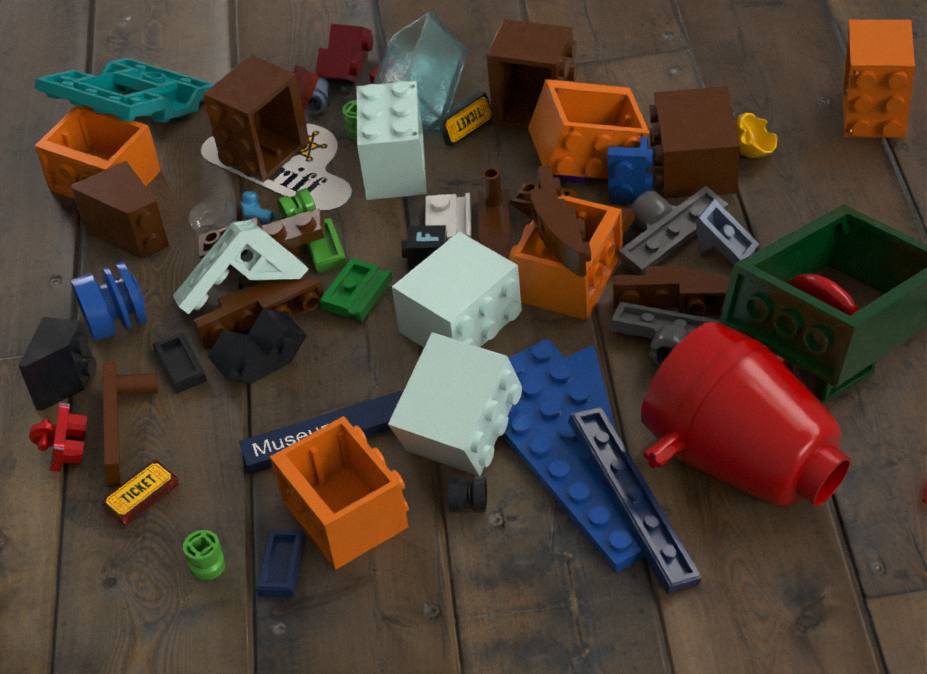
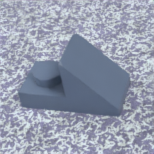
[695,199,759,265]

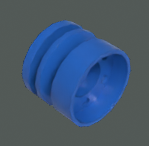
[70,261,147,343]

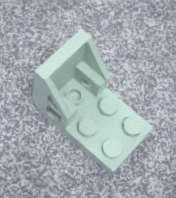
[173,220,309,314]

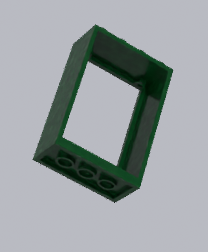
[719,204,927,388]

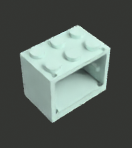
[357,81,426,200]
[392,232,522,348]
[388,332,522,476]

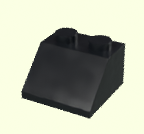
[19,317,97,411]

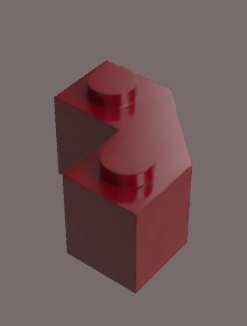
[316,23,373,83]

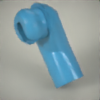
[240,191,275,225]

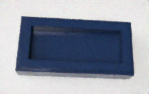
[256,529,306,598]

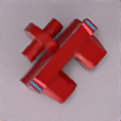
[29,402,87,472]

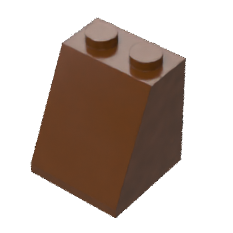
[70,161,169,258]

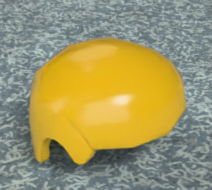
[735,113,777,158]

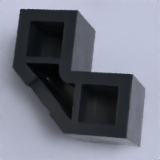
[207,308,307,384]

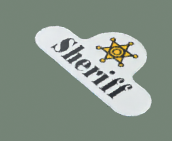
[201,124,352,210]

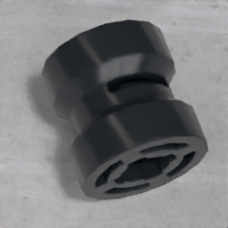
[448,476,487,512]

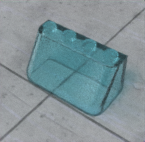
[373,11,468,130]

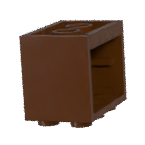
[486,19,578,130]
[203,55,310,183]
[649,86,740,199]

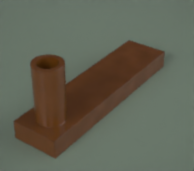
[478,167,511,260]
[102,362,158,487]

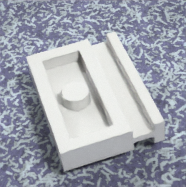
[426,193,472,240]

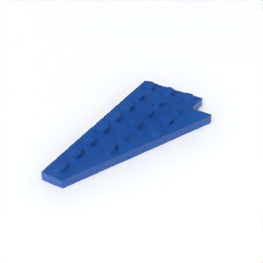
[502,338,645,573]

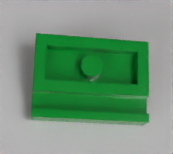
[320,258,393,322]

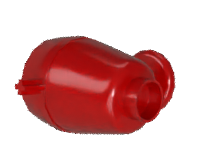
[641,274,860,507]

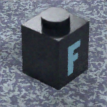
[401,225,448,271]

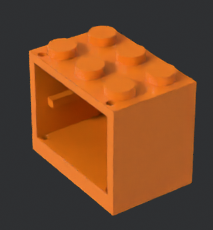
[842,20,915,138]
[528,79,650,179]
[35,106,161,199]
[509,195,623,320]
[270,416,409,570]

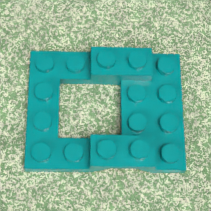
[35,58,214,122]

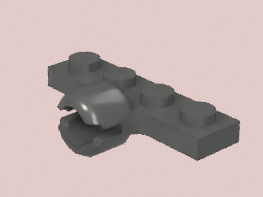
[618,186,729,275]
[611,302,720,367]

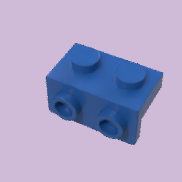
[607,137,654,202]

